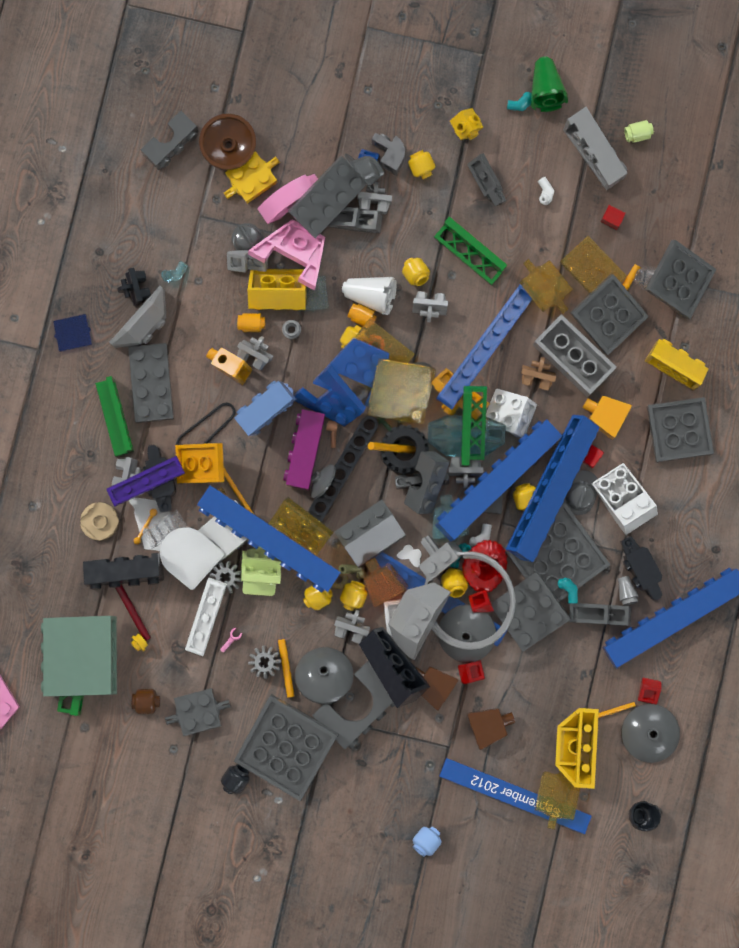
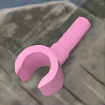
[220,628,242,653]

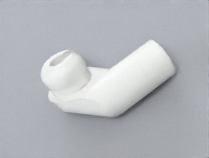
[538,177,554,205]

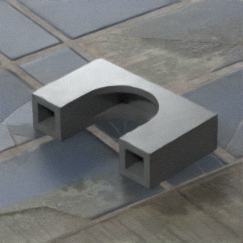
[312,661,395,749]

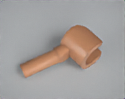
[326,420,338,448]

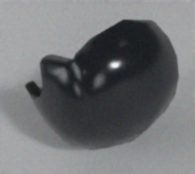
[629,801,661,831]

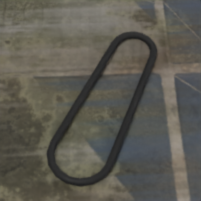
[176,402,236,445]

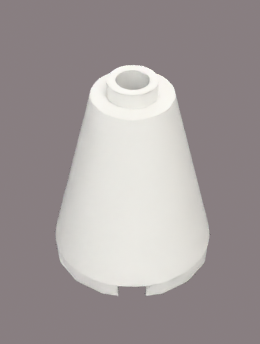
[342,277,396,315]

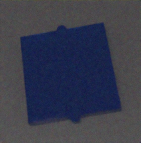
[53,314,92,352]

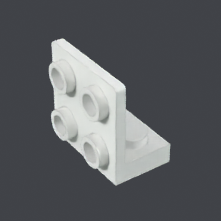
[486,389,537,438]

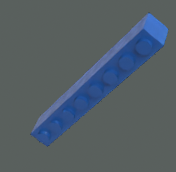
[506,415,600,562]
[435,419,562,542]
[197,485,341,592]
[602,567,739,668]

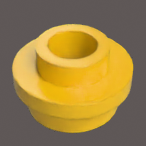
[131,634,148,652]

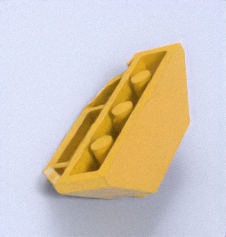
[555,708,599,789]

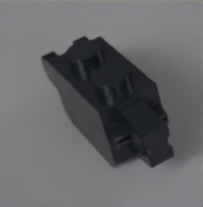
[143,444,177,513]
[620,536,662,600]

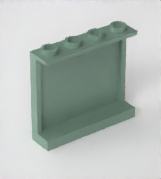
[41,616,117,697]

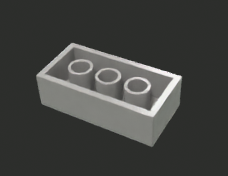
[533,314,617,397]

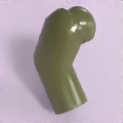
[338,564,366,579]

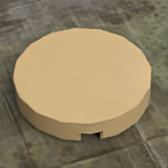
[80,502,119,541]

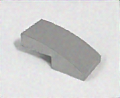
[227,250,268,273]

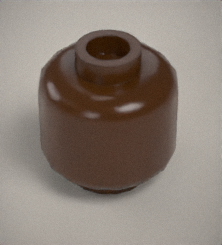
[131,689,160,714]

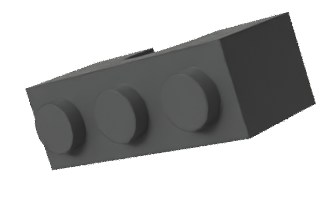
[140,111,199,170]
[404,451,450,514]

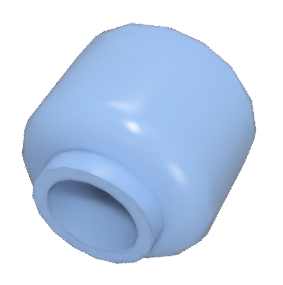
[413,826,442,857]

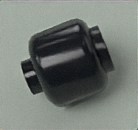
[221,764,250,795]

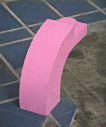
[258,174,318,224]

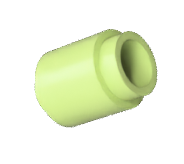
[624,120,654,143]

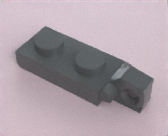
[467,153,506,206]
[395,473,449,489]

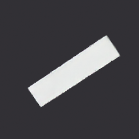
[185,578,227,656]

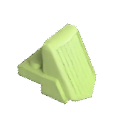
[241,547,281,596]

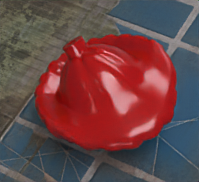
[462,540,508,592]

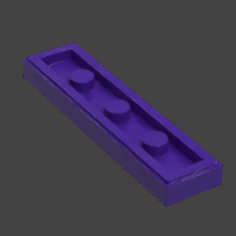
[106,456,185,507]

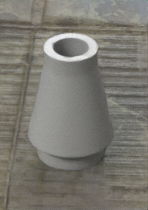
[618,576,639,606]

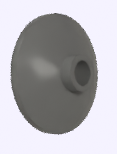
[311,464,336,499]

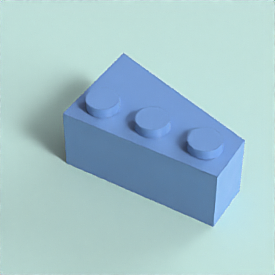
[235,381,296,436]

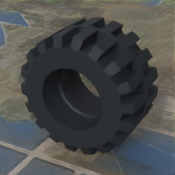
[381,425,429,475]

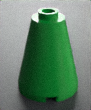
[530,56,568,112]

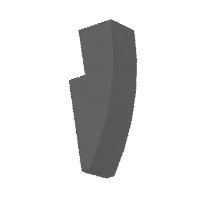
[327,207,383,233]
[569,603,632,626]

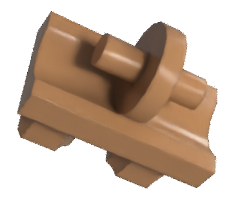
[521,357,556,390]

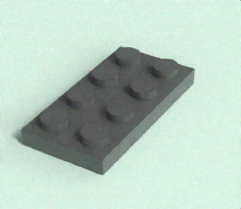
[288,156,367,238]
[128,343,174,423]

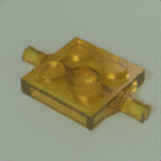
[520,259,573,314]
[535,770,580,830]

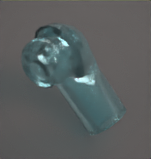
[161,261,188,283]

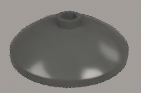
[438,605,496,662]
[295,647,354,704]
[621,704,680,763]

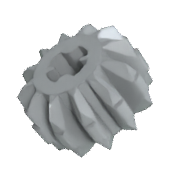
[210,561,242,594]
[248,645,281,679]

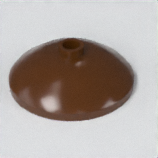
[199,114,256,170]

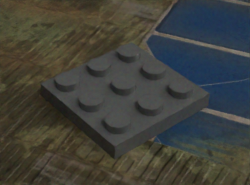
[645,240,716,319]
[570,274,649,355]
[647,397,714,462]
[491,571,571,652]

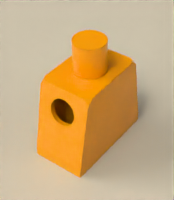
[206,348,253,386]
[582,396,632,440]

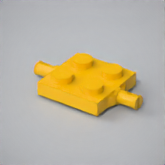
[223,151,280,204]

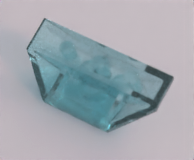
[428,415,506,457]

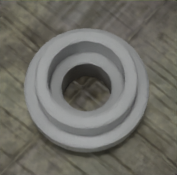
[282,320,301,339]

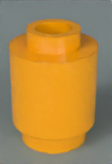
[347,303,377,328]
[237,313,265,332]

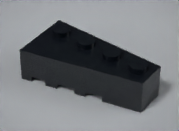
[83,553,164,590]
[359,627,431,708]

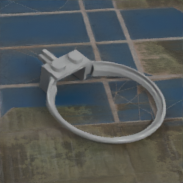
[419,535,516,650]

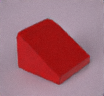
[600,205,626,230]
[583,445,604,469]
[468,589,494,613]
[458,660,485,684]
[638,678,662,705]

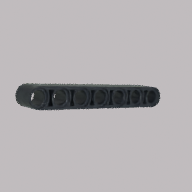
[302,416,378,533]

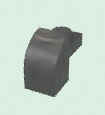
[372,133,405,175]

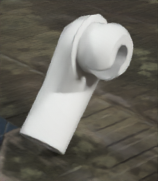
[469,524,492,547]

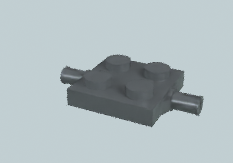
[165,688,231,736]

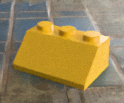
[247,269,307,311]
[645,339,709,390]

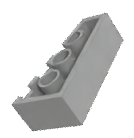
[563,107,627,191]

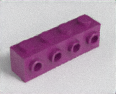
[283,409,325,491]

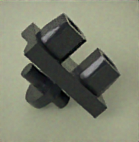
[117,268,151,306]

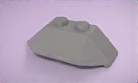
[109,286,166,348]
[388,583,451,660]

